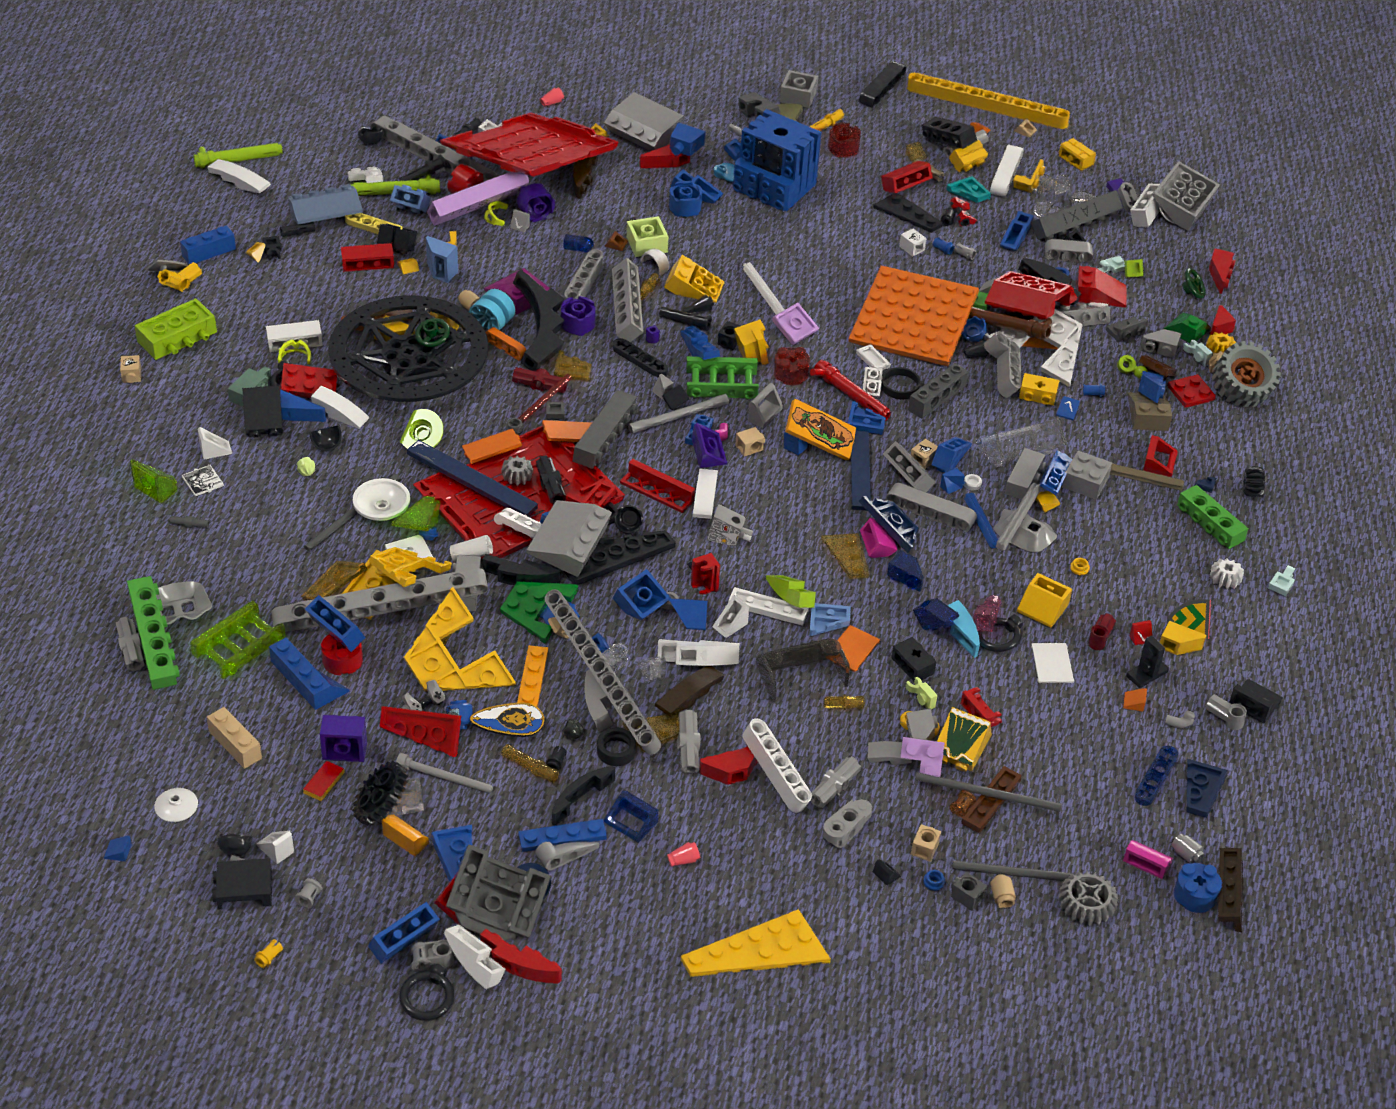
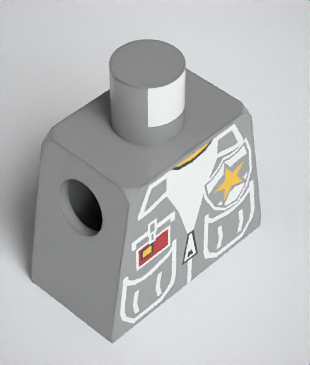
[706,504,753,547]

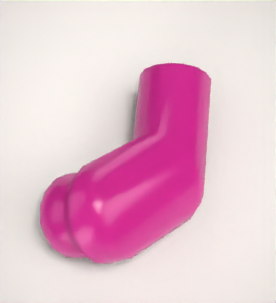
[715,423,728,441]

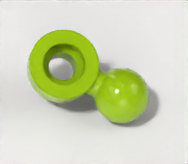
[1117,355,1148,379]

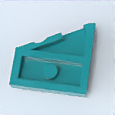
[946,176,991,203]

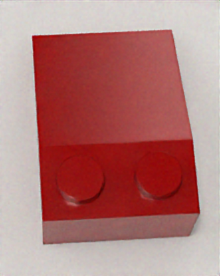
[1076,266,1127,308]

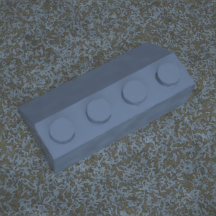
[288,184,363,224]

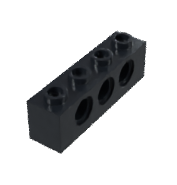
[921,116,977,149]

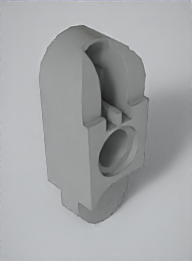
[822,799,872,848]

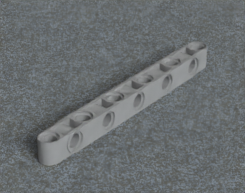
[371,116,501,182]
[271,568,488,633]

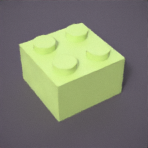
[626,216,668,257]

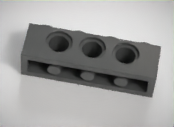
[908,363,969,419]

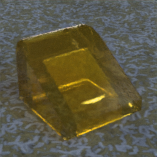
[905,142,927,163]

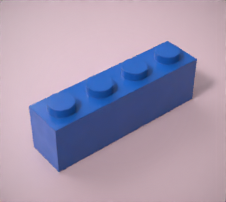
[269,638,350,710]

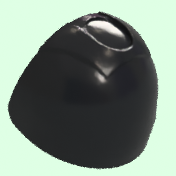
[309,425,342,451]

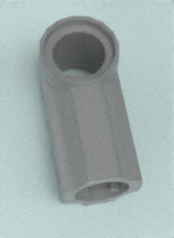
[1205,695,1247,730]

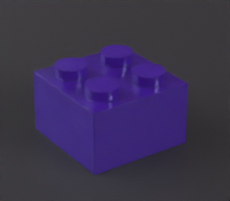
[320,715,367,762]

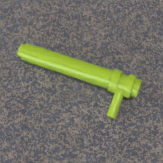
[193,143,283,169]
[351,174,440,196]

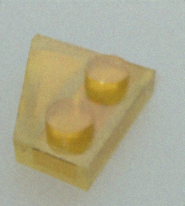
[554,350,592,381]

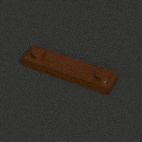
[961,766,1022,834]

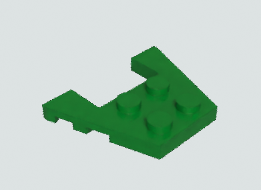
[500,582,579,644]

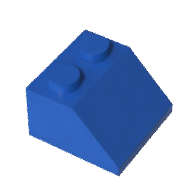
[613,569,671,620]

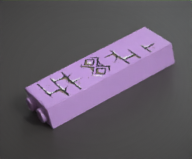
[427,172,529,226]

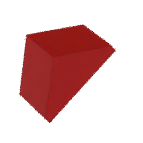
[1210,305,1236,335]

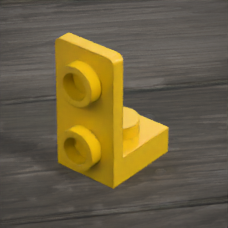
[1013,159,1046,193]

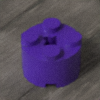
[517,183,555,222]
[561,296,596,336]

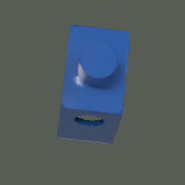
[670,122,706,156]

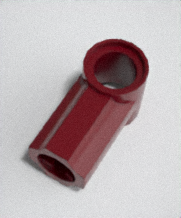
[1088,613,1116,650]

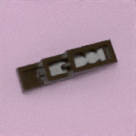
[655,666,724,716]

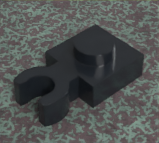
[262,236,281,260]

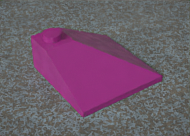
[484,268,550,315]

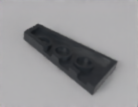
[873,193,943,233]

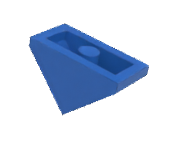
[669,599,707,630]

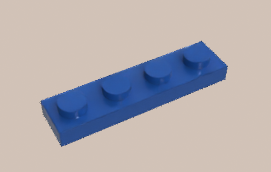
[518,819,607,852]

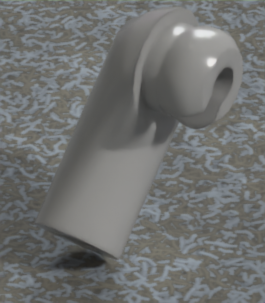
[1165,711,1195,729]

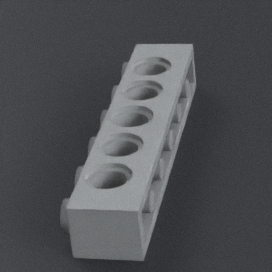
[612,257,643,342]

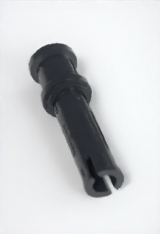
[399,154,447,181]
[659,306,712,331]

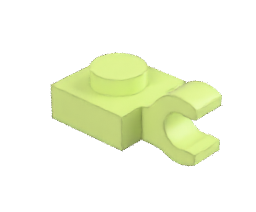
[906,677,937,709]

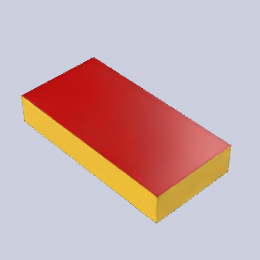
[303,761,345,801]

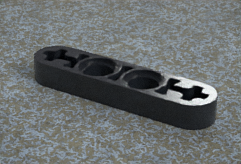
[613,338,668,378]

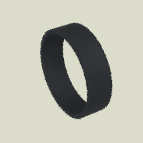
[881,367,921,400]

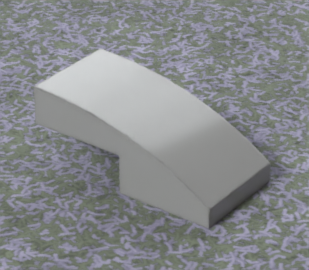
[868,741,912,765]

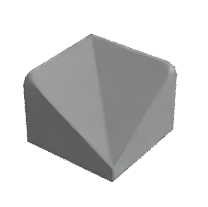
[652,374,674,400]

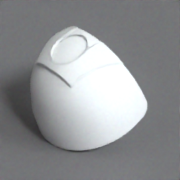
[641,249,669,275]

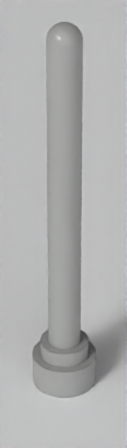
[396,753,493,793]

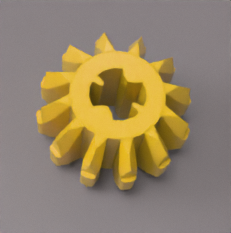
[1206,332,1236,354]

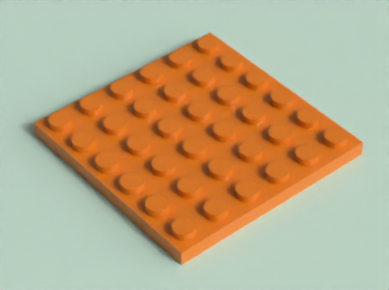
[849,265,979,366]

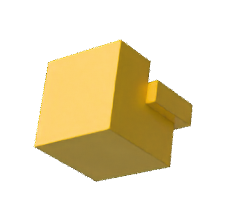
[734,320,769,365]

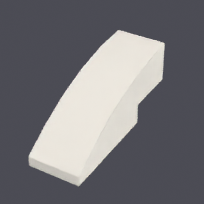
[311,386,369,429]
[444,925,505,989]

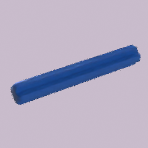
[964,493,998,548]

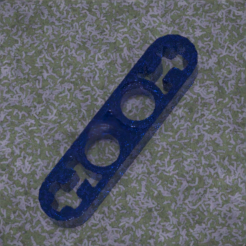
[1134,745,1178,806]

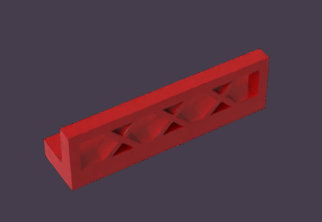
[620,459,695,513]

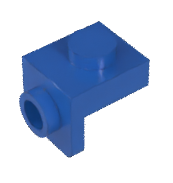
[723,138,741,161]

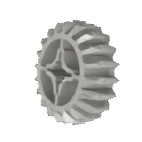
[1058,871,1118,926]

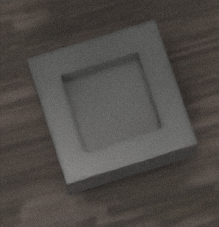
[546,402,565,419]

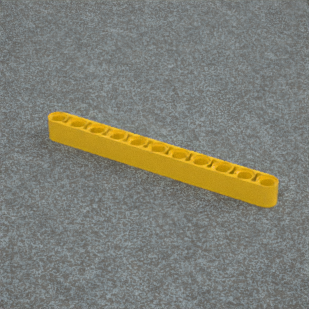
[907,73,1070,129]

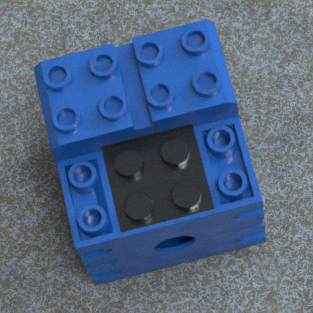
[733,109,821,211]

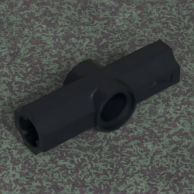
[536,455,566,504]

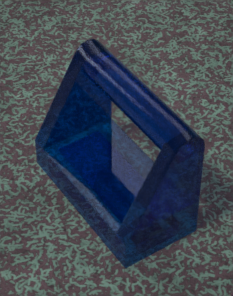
[604,790,659,843]

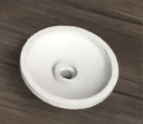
[353,478,410,521]

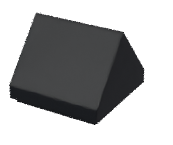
[873,860,901,886]

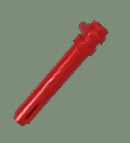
[810,360,891,421]

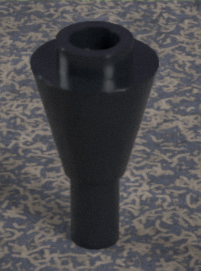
[682,294,714,313]

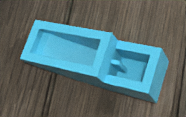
[944,600,980,658]

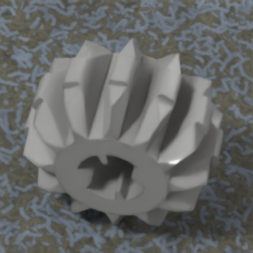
[501,455,533,487]

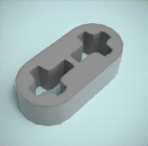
[1118,182,1138,212]

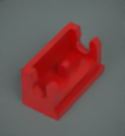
[691,553,720,595]
[960,687,1002,727]

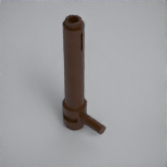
[968,307,1052,340]

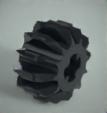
[1243,466,1265,497]

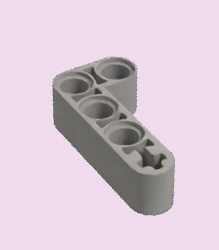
[984,332,1021,398]

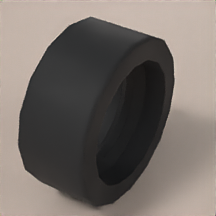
[597,727,636,767]

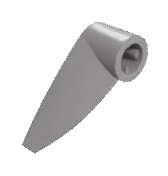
[535,842,599,871]

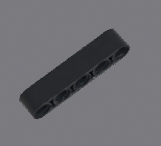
[859,61,906,108]

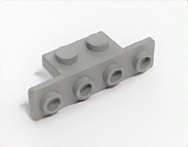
[1055,303,1110,326]

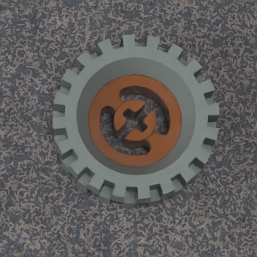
[1212,341,1281,407]

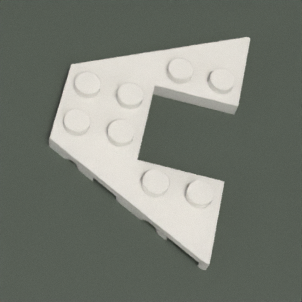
[985,310,1082,387]

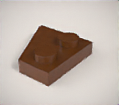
[1139,355,1177,378]

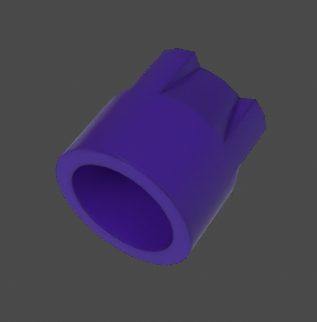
[646,325,660,344]

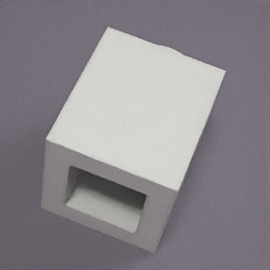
[899,229,926,257]

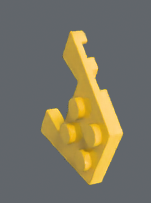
[369,547,452,587]

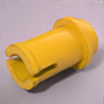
[254,940,283,968]

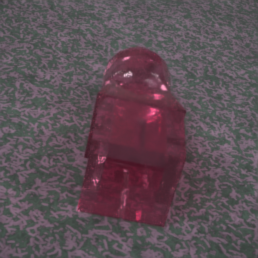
[973,595,1002,632]

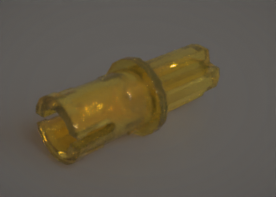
[823,694,865,710]

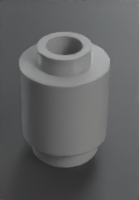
[1171,833,1204,864]

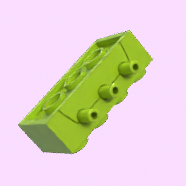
[134,298,217,360]

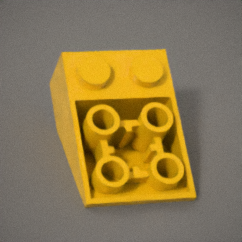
[664,255,724,303]

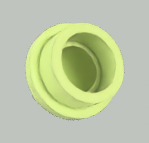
[297,457,315,476]

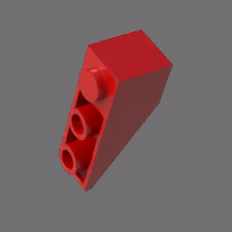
[639,144,690,168]
[1209,248,1236,294]

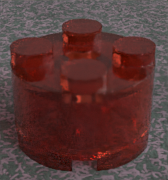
[828,123,861,157]
[774,347,810,386]

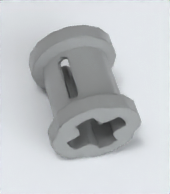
[295,878,322,908]

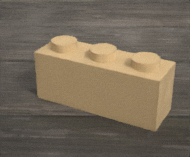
[207,707,262,769]

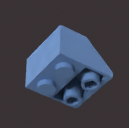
[426,236,458,283]

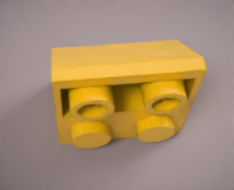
[1017,573,1072,628]

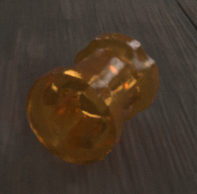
[949,790,976,818]

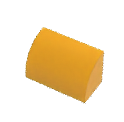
[382,814,429,856]

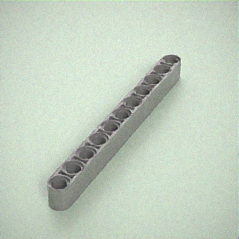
[545,590,661,755]

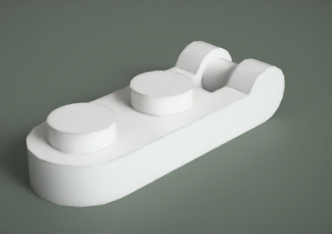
[494,508,542,539]

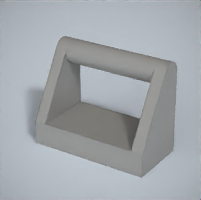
[748,383,783,428]

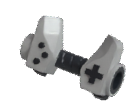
[401,680,445,711]

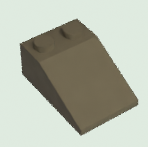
[1128,392,1172,431]

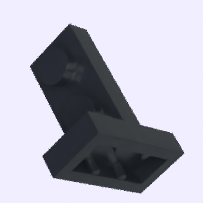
[1126,635,1169,689]

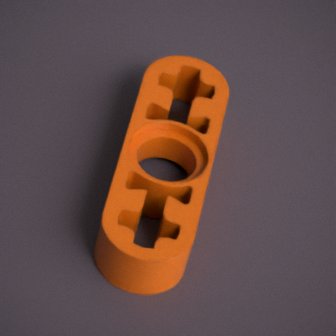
[485,327,526,361]

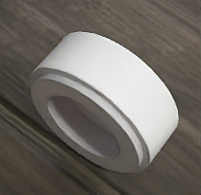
[963,474,982,490]

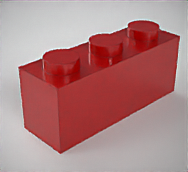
[881,161,933,193]
[341,243,394,272]

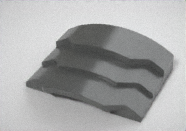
[446,844,551,941]

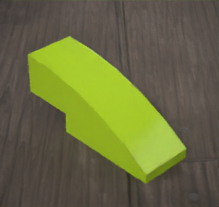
[766,575,816,608]

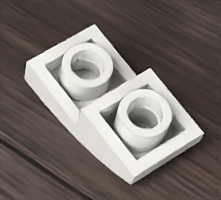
[863,367,883,398]

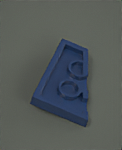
[1186,759,1227,818]

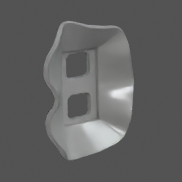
[994,509,1057,552]
[145,581,212,625]

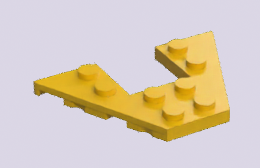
[404,587,516,692]

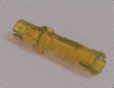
[501,744,559,783]

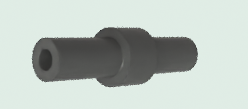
[170,516,209,528]

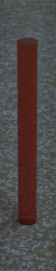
[518,374,572,423]

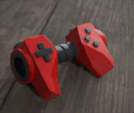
[950,197,977,226]

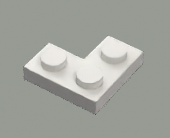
[347,167,383,183]

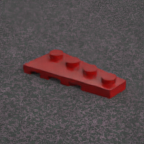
[379,706,461,757]

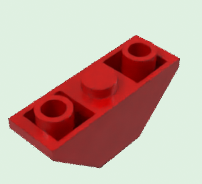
[699,746,758,785]

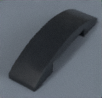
[552,766,616,826]

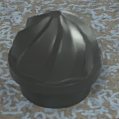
[563,719,584,739]

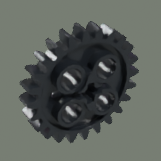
[352,761,409,826]

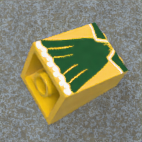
[937,707,992,772]

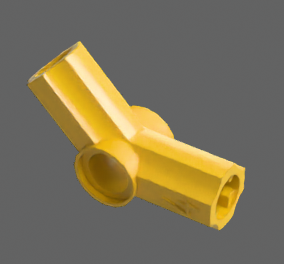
[157,262,202,292]

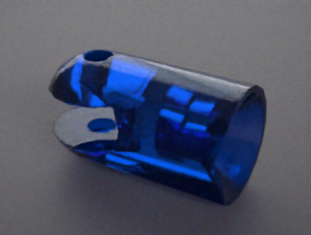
[563,234,594,252]

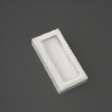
[856,344,891,370]

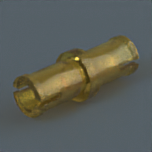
[640,273,660,300]

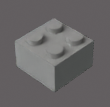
[780,70,818,108]
[1062,451,1112,500]

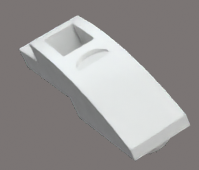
[657,639,740,666]

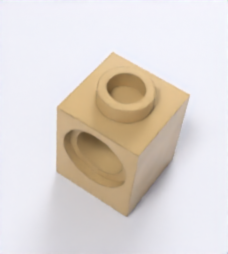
[735,427,765,457]
[911,824,941,862]

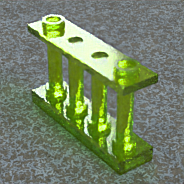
[190,600,286,680]

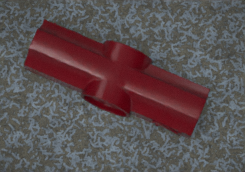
[512,367,568,393]

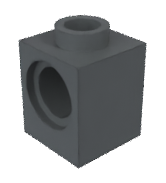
[951,872,987,911]

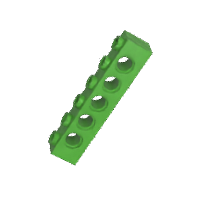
[127,576,180,690]

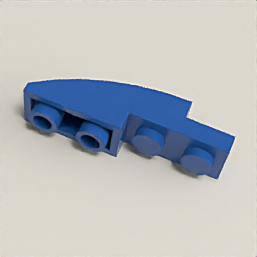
[680,326,720,360]
[1040,450,1073,495]

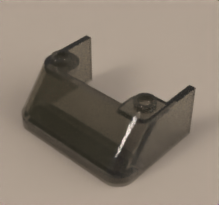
[756,638,850,703]

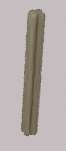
[1110,464,1184,491]

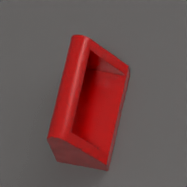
[1143,435,1178,477]

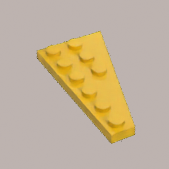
[681,909,831,977]

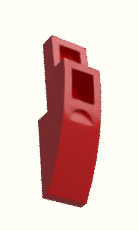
[480,929,562,983]

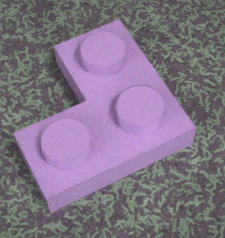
[900,737,944,777]

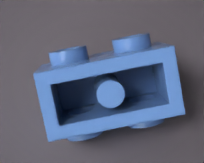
[390,185,431,214]

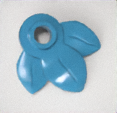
[713,163,734,182]

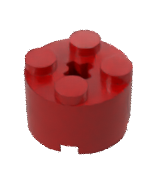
[447,164,484,194]
[321,634,363,675]

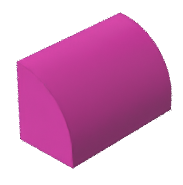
[860,518,898,558]
[1123,840,1173,879]

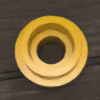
[1070,558,1090,575]

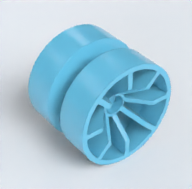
[469,289,515,330]

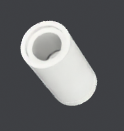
[450,535,493,563]

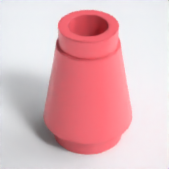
[540,88,564,107]
[667,842,701,867]

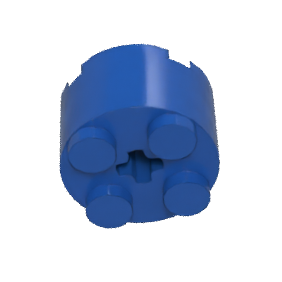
[669,181,702,217]
[1174,863,1222,913]

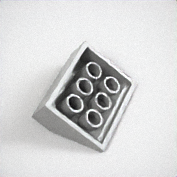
[604,92,685,151]
[1152,161,1220,231]
[526,500,612,577]

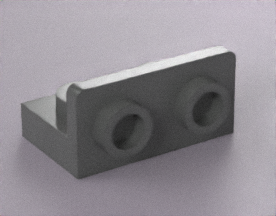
[1106,316,1148,342]

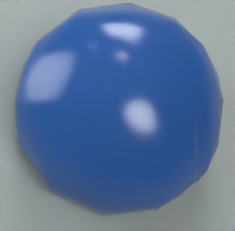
[962,316,987,342]

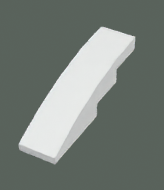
[208,159,270,193]
[693,469,718,519]

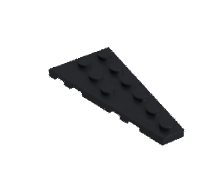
[564,530,676,585]

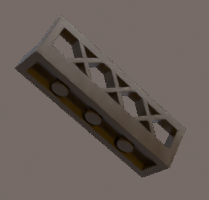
[1218,848,1243,933]

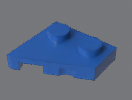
[848,401,886,435]

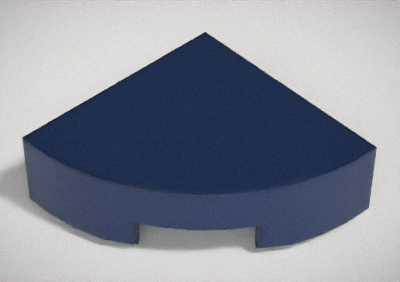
[1194,477,1217,493]

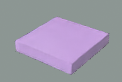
[772,303,819,345]

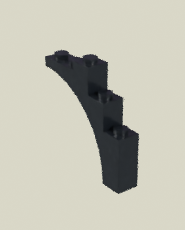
[513,269,564,371]

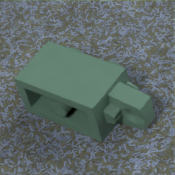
[228,366,271,407]

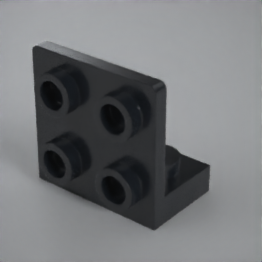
[1229,679,1283,723]

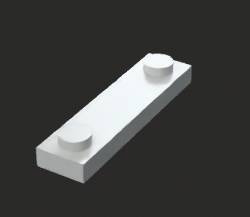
[728,587,809,626]

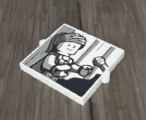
[182,465,224,496]

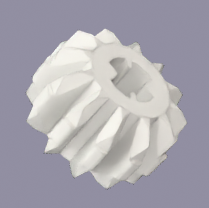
[1210,558,1244,590]

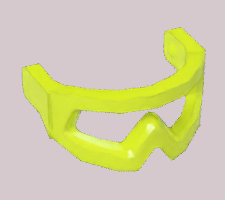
[484,201,508,226]
[278,340,312,364]

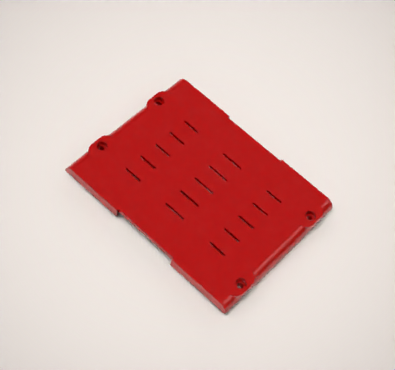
[440,112,619,177]
[413,425,625,560]

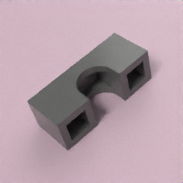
[738,92,781,117]

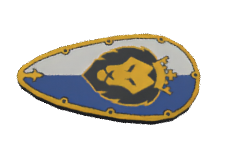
[470,702,544,737]

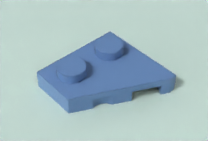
[809,603,851,636]

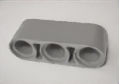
[1045,239,1093,263]

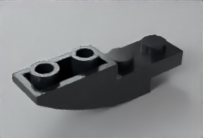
[1018,258,1082,306]
[483,554,561,585]

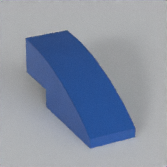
[670,170,723,204]
[1000,211,1034,251]

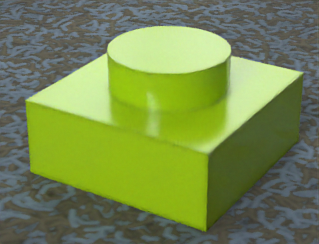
[1124,259,1143,277]

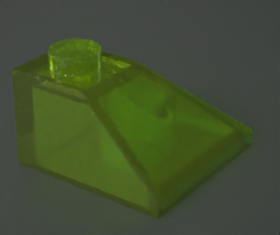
[130,459,177,503]
[391,496,440,531]

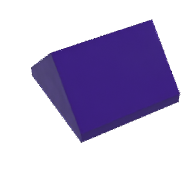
[692,423,728,468]

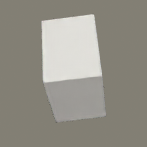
[198,427,232,459]
[712,595,749,638]
[256,831,294,864]

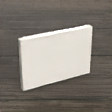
[1031,643,1074,683]

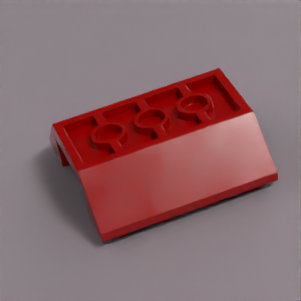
[985,271,1077,320]

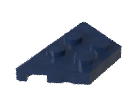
[859,496,919,553]

